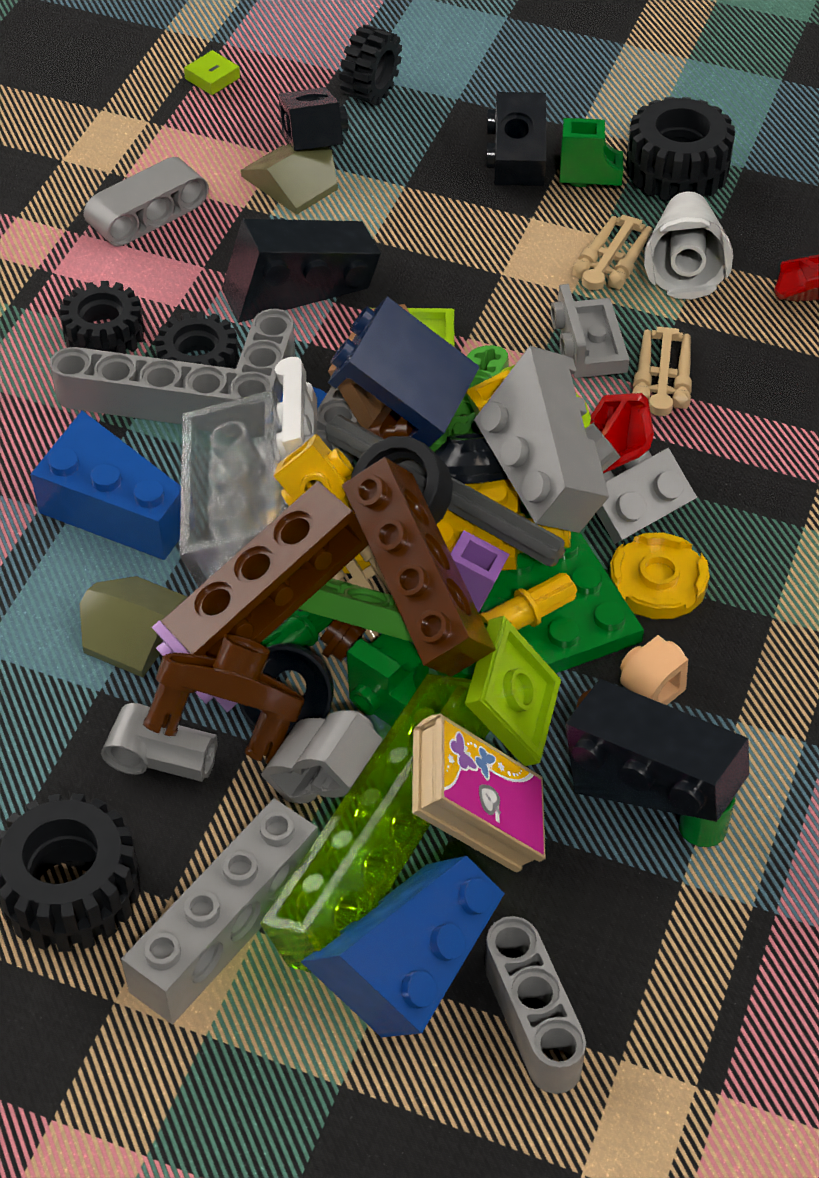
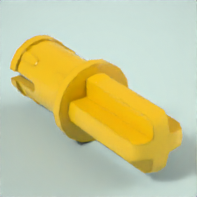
[479,573,577,631]

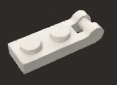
[274,357,317,460]

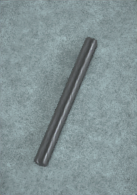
[325,415,566,567]

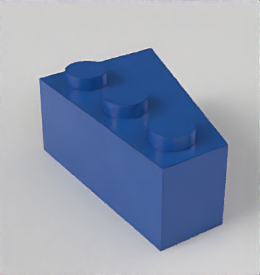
[30,410,189,560]
[301,856,505,1038]

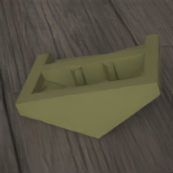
[241,144,338,215]
[79,576,187,678]

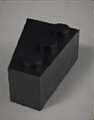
[222,219,381,323]
[565,679,750,822]

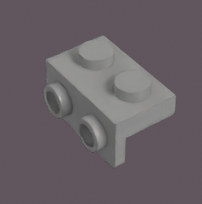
[551,284,630,378]
[596,448,697,545]

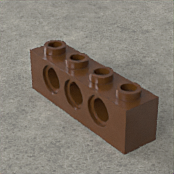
[342,457,496,677]
[161,481,369,657]

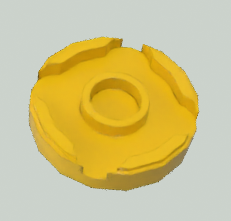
[609,533,710,619]

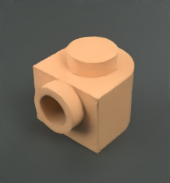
[620,635,689,705]

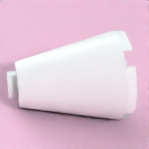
[644,192,733,299]

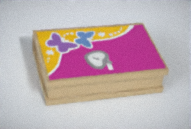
[412,713,546,873]

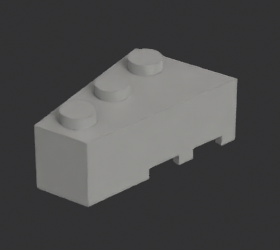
[474,346,609,533]

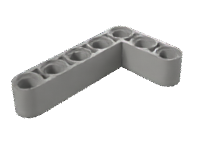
[50,309,295,434]

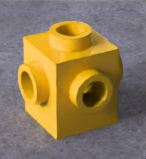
[273,433,354,506]

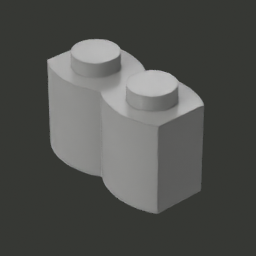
[261,710,383,803]

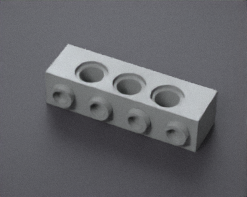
[121,798,320,1025]

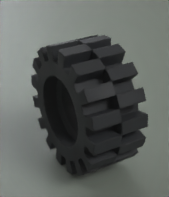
[339,24,402,105]
[59,281,145,354]
[155,311,239,369]

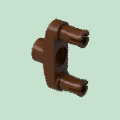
[143,634,305,764]

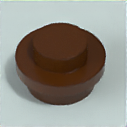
[320,620,366,662]

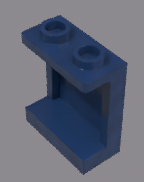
[328,296,480,447]

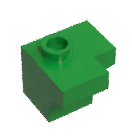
[559,118,623,187]
[347,634,429,739]

